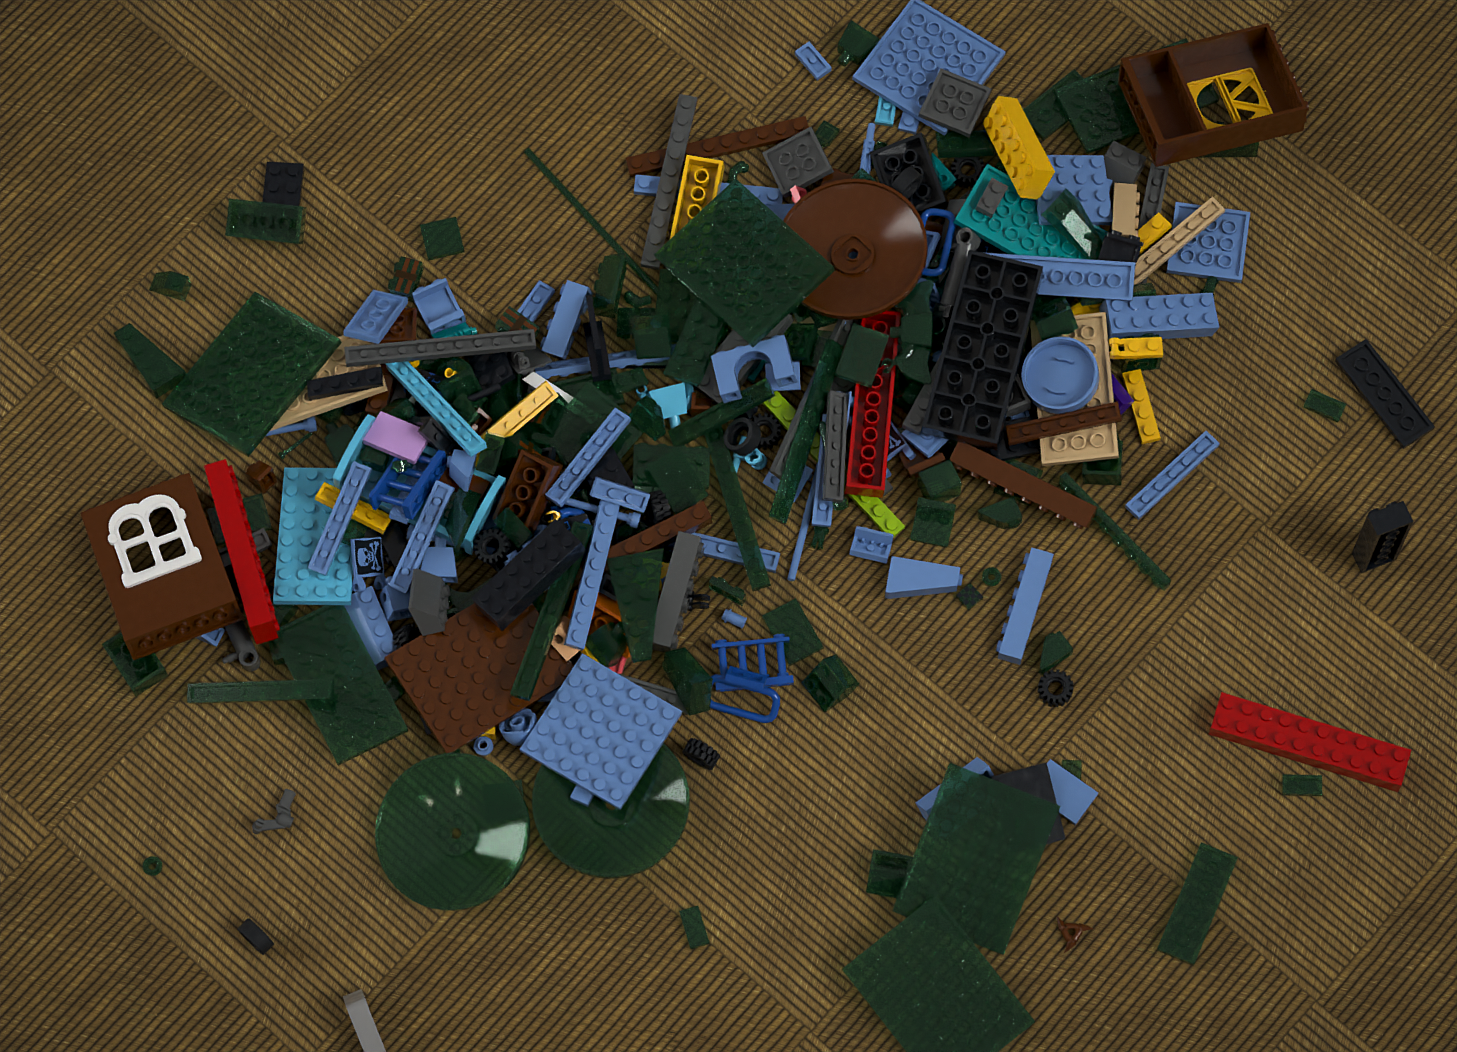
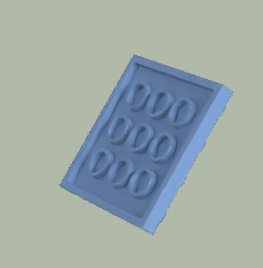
[1036,155,1113,225]
[1166,202,1250,283]

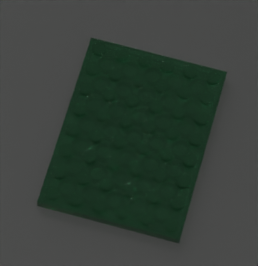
[654,178,835,348]
[162,292,342,457]
[892,763,1061,955]
[841,895,1035,1052]

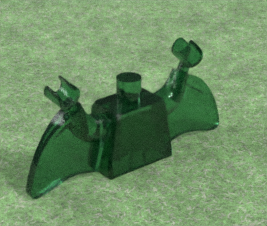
[881,280,934,385]

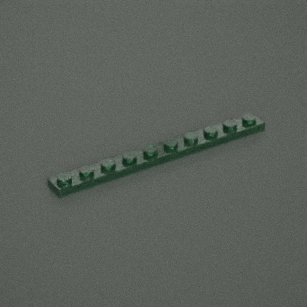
[768,339,844,524]
[700,416,771,591]
[510,521,593,701]

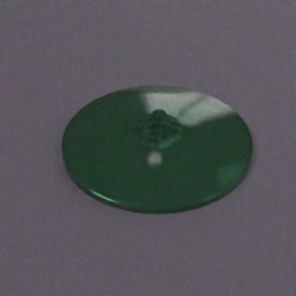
[532,743,690,879]
[375,753,530,911]

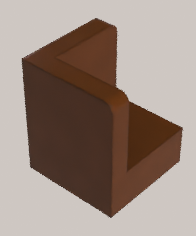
[691,392,711,419]

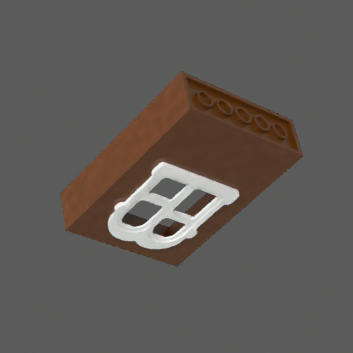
[80,473,244,661]

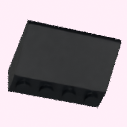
[870,132,949,215]
[989,762,1066,854]

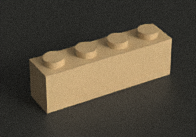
[1111,183,1140,238]

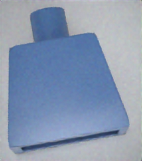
[421,537,458,583]
[380,576,413,622]

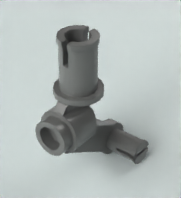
[252,789,296,834]

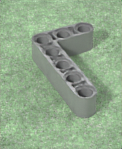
[343,989,386,1052]

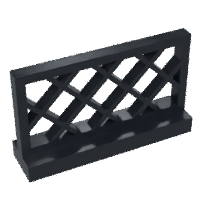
[583,295,612,382]

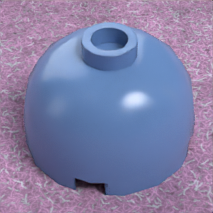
[499,708,538,746]

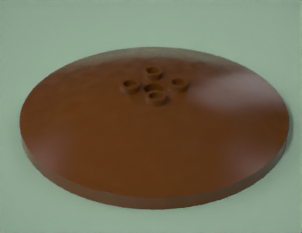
[776,179,928,320]

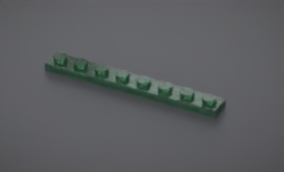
[1059,472,1171,591]
[187,679,334,704]

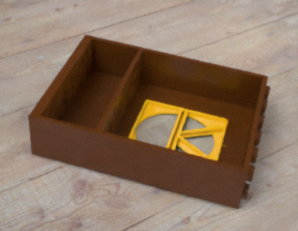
[1118,23,1309,167]

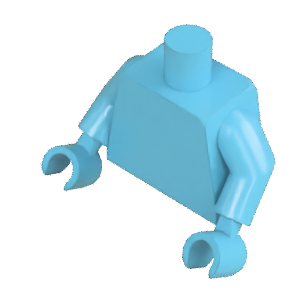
[636,375,694,429]

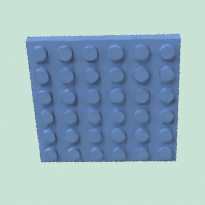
[852,0,1006,136]
[520,653,682,810]

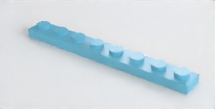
[386,361,487,457]

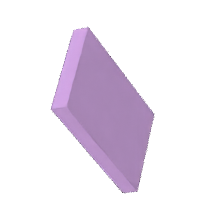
[363,411,428,465]

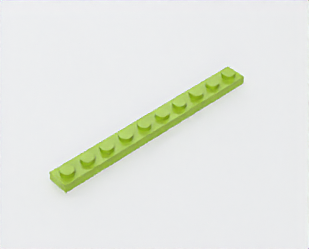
[762,391,905,538]

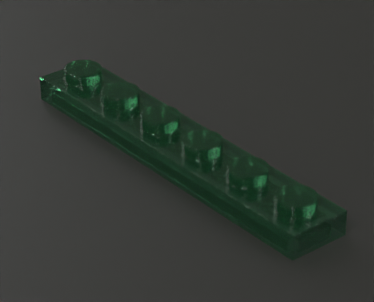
[668,378,775,449]

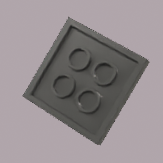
[918,68,992,138]
[763,127,834,198]

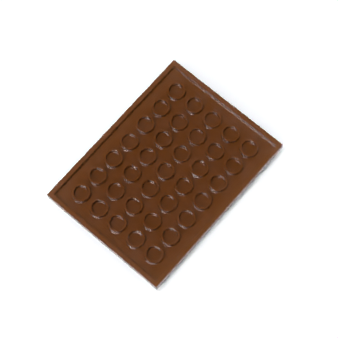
[384,603,574,756]

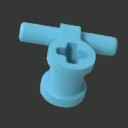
[730,436,767,474]

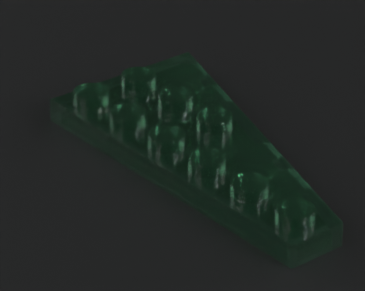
[607,548,664,663]

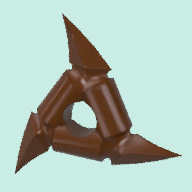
[1057,916,1094,953]

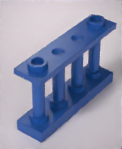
[368,450,447,520]
[712,634,794,692]

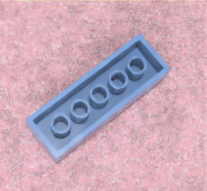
[1099,293,1219,339]

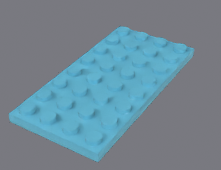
[273,468,357,605]

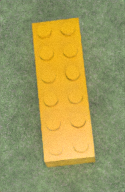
[983,96,1055,200]
[665,155,725,274]

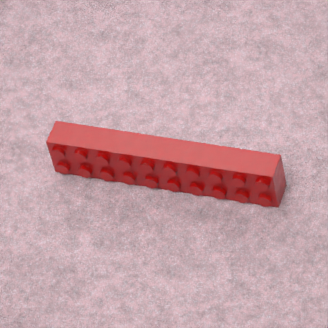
[844,311,901,498]
[204,459,280,645]
[1208,692,1411,792]

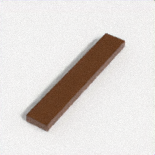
[1005,401,1122,446]

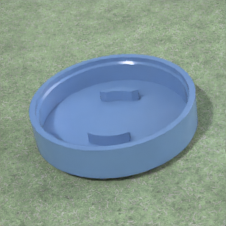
[1021,337,1100,414]

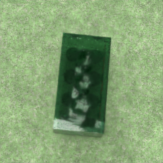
[225,198,307,244]

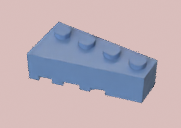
[540,280,593,360]

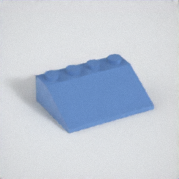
[320,586,397,682]

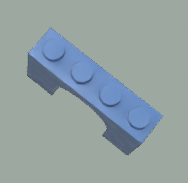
[711,335,797,403]

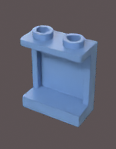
[412,278,466,337]

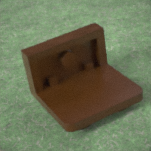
[898,439,946,479]

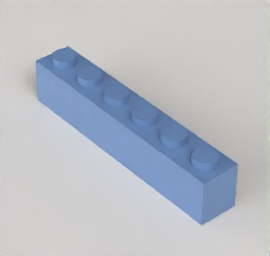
[996,547,1054,665]

